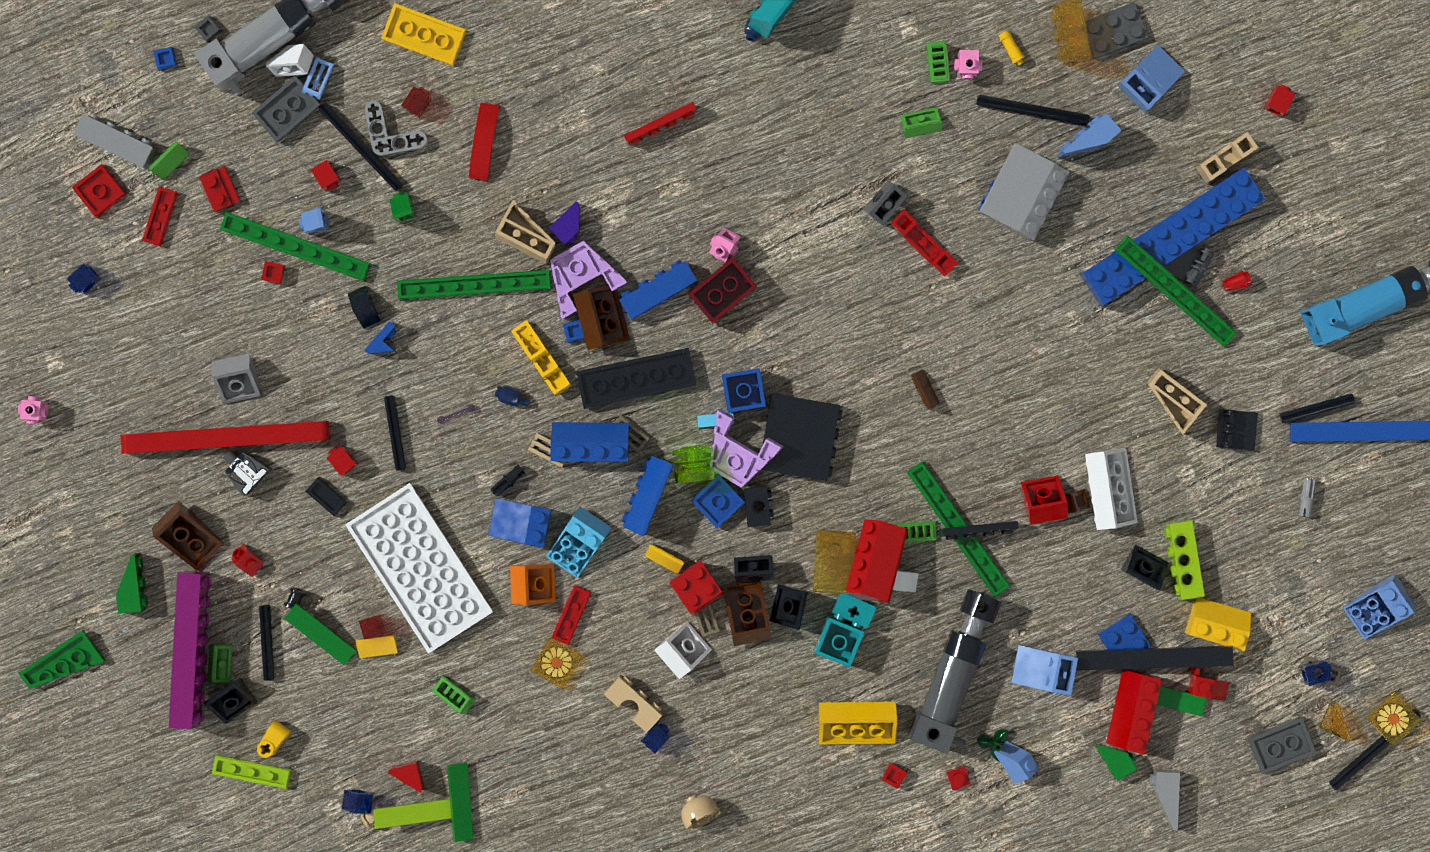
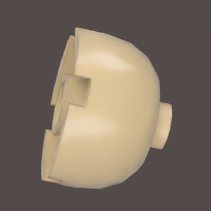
[681,795,720,831]

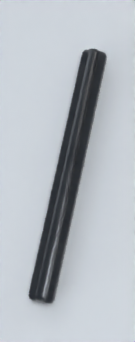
[976,95,1090,125]
[319,103,403,191]
[1329,709,1421,790]

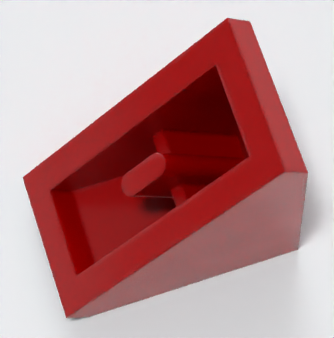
[388,760,425,793]

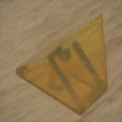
[1319,701,1352,741]

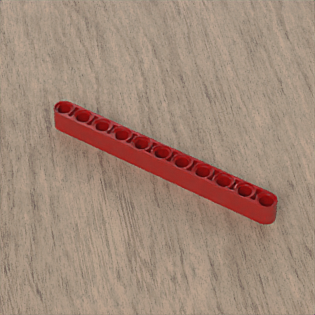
[120,421,330,454]

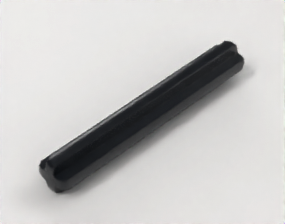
[1280,394,1355,423]
[384,395,406,471]
[259,605,275,681]

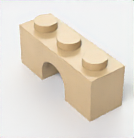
[1195,132,1259,183]
[604,676,663,733]

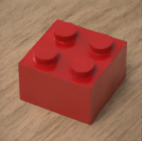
[669,560,725,616]

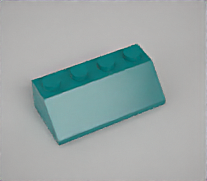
[748,0,797,39]

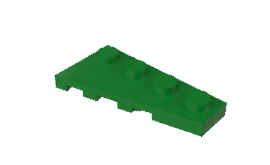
[18,629,106,689]

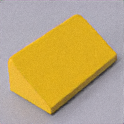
[645,544,684,574]
[356,634,398,658]

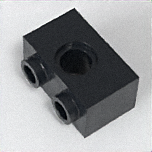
[744,486,774,527]
[734,555,775,582]

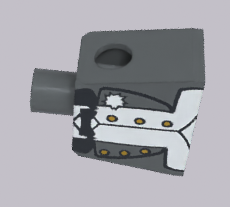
[223,450,272,496]

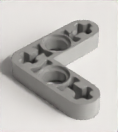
[365,101,428,156]

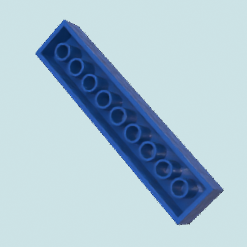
[1080,167,1265,307]

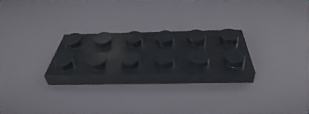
[576,348,696,409]

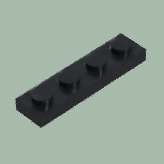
[939,521,1019,540]

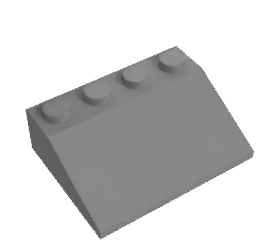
[979,143,1069,240]

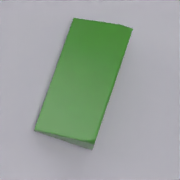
[900,107,942,138]
[149,142,189,180]
[207,644,233,683]

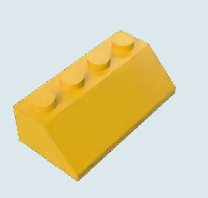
[818,701,897,745]

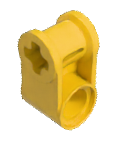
[257,720,291,758]

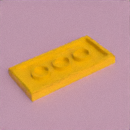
[381,3,467,66]

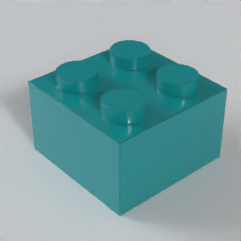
[813,616,864,668]

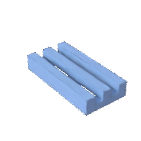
[302,57,334,100]

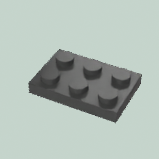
[1080,2,1148,59]
[252,76,321,143]
[1247,717,1316,774]

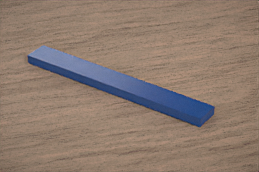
[1290,421,1430,442]

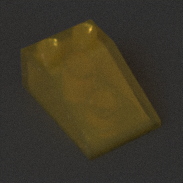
[813,530,855,594]

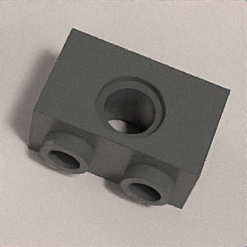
[863,180,908,226]

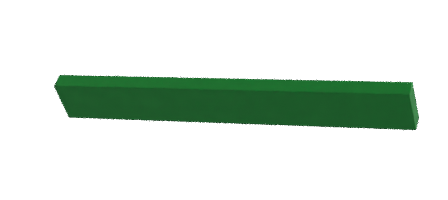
[219,212,371,282]
[1114,235,1237,347]
[397,270,552,300]
[907,461,1011,597]

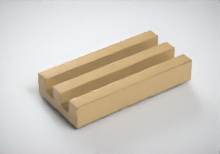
[528,433,565,467]

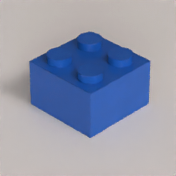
[722,368,766,413]

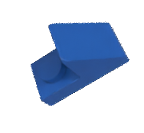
[364,321,397,354]

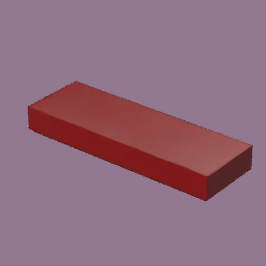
[142,186,179,247]
[551,585,592,645]

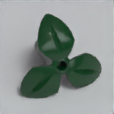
[977,729,1009,762]

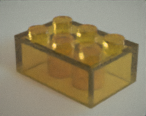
[1050,0,1091,65]

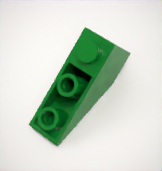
[116,553,148,614]

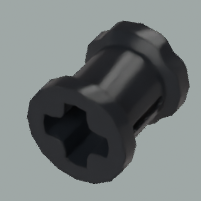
[283,587,307,609]

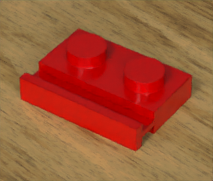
[199,166,241,213]

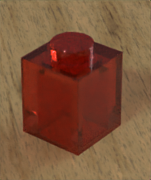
[401,86,432,119]
[359,614,386,640]

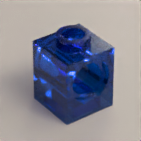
[67,263,102,294]
[1299,659,1333,686]
[641,722,671,754]
[342,789,373,814]

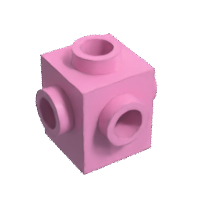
[954,50,982,80]
[709,228,740,262]
[18,396,48,424]

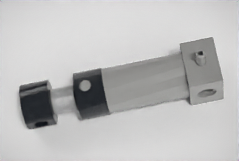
[194,0,350,96]

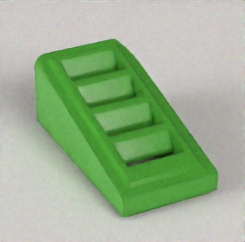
[926,41,950,83]
[897,521,936,543]
[432,676,476,714]

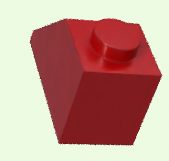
[1187,674,1229,701]

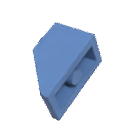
[299,208,330,234]
[994,741,1040,784]

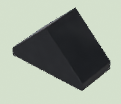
[348,286,381,329]

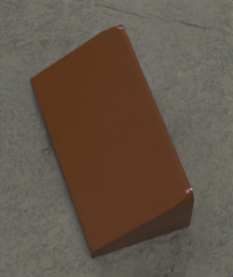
[910,370,939,409]

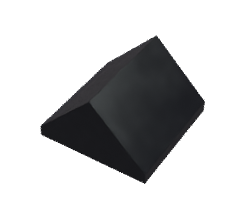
[1121,544,1169,590]
[770,584,808,630]
[204,678,257,724]

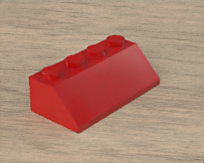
[845,519,908,603]
[1106,669,1162,755]

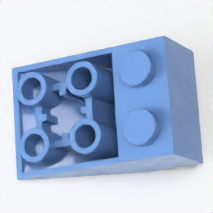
[1117,45,1185,113]
[1057,113,1122,158]
[1343,574,1417,640]
[1011,645,1078,696]

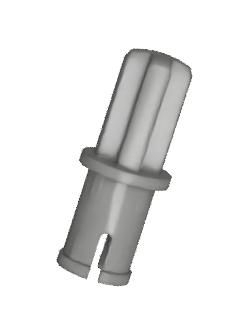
[1299,478,1316,517]

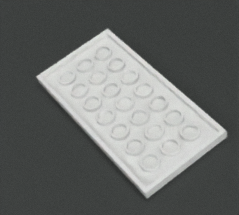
[345,483,494,654]

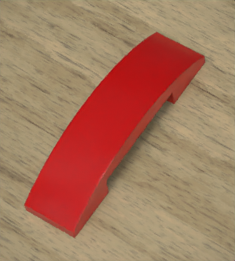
[469,102,500,181]
[890,209,958,277]

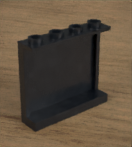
[761,393,843,481]

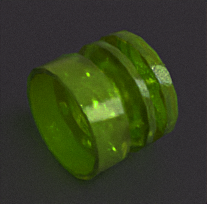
[672,445,715,484]

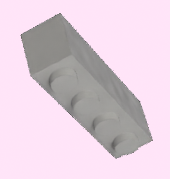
[73,113,157,170]

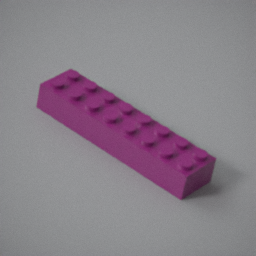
[169,570,212,729]

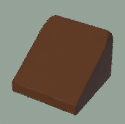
[1065,489,1090,514]

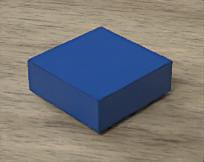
[153,46,178,71]
[563,320,585,343]

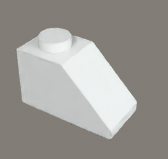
[266,44,314,77]
[893,570,918,592]

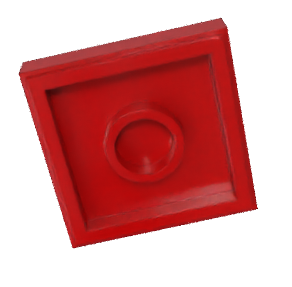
[72,164,127,218]

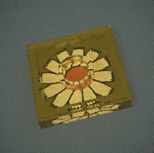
[530,637,583,690]
[1366,692,1422,746]

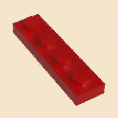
[624,102,696,145]

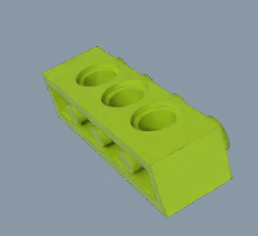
[1164,520,1205,600]

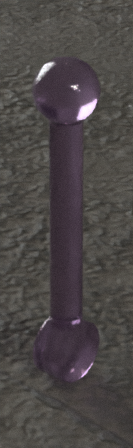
[437,404,475,424]

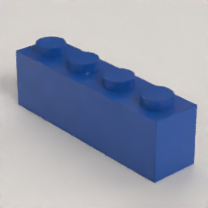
[619,260,697,320]

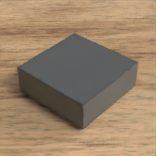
[194,15,222,43]

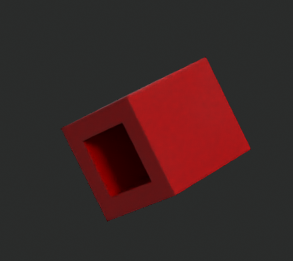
[1263,85,1295,117]
[310,159,341,192]
[326,445,359,476]

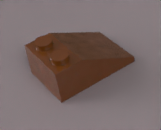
[152,501,223,571]
[723,581,772,646]

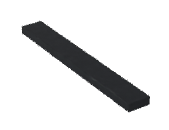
[1076,646,1234,671]

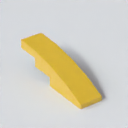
[511,320,572,396]

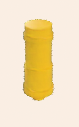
[998,30,1025,66]

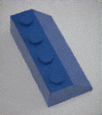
[550,422,629,462]
[621,455,673,536]

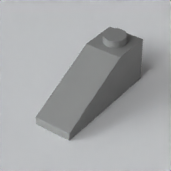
[1150,769,1180,831]

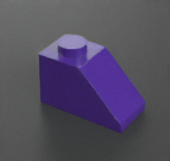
[549,201,580,246]

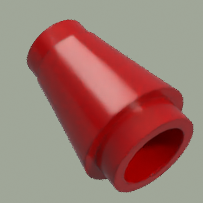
[1222,270,1252,292]

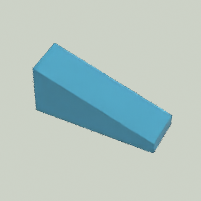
[697,412,734,428]

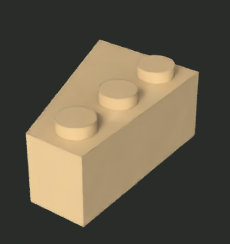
[495,200,555,264]
[1147,368,1207,435]

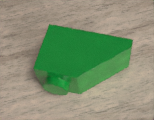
[389,192,417,223]
[1095,744,1137,781]

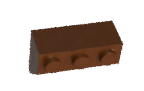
[573,285,630,350]

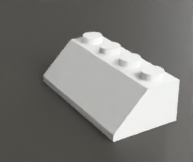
[1085,447,1138,530]

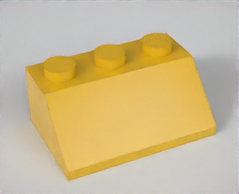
[1185,597,1251,651]

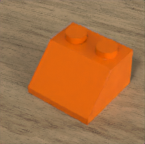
[510,563,555,605]

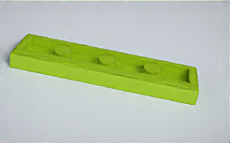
[212,755,292,789]
[373,798,451,829]

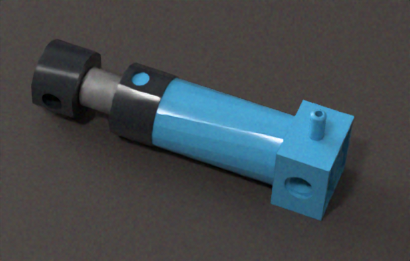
[1300,260,1430,346]

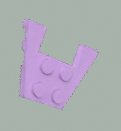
[550,241,628,319]
[709,409,783,488]

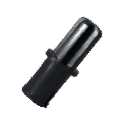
[490,464,526,497]

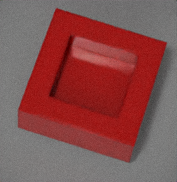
[261,261,285,284]
[881,762,907,789]
[946,765,971,790]

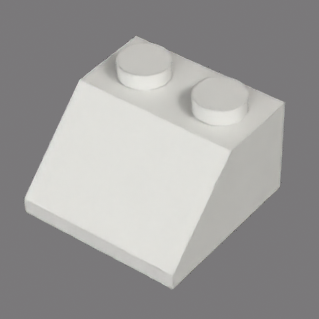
[654,621,712,679]

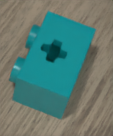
[832,591,877,630]

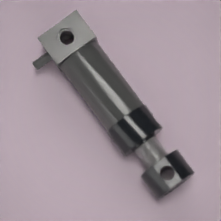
[908,589,1002,754]

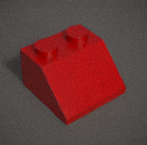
[1021,475,1068,525]

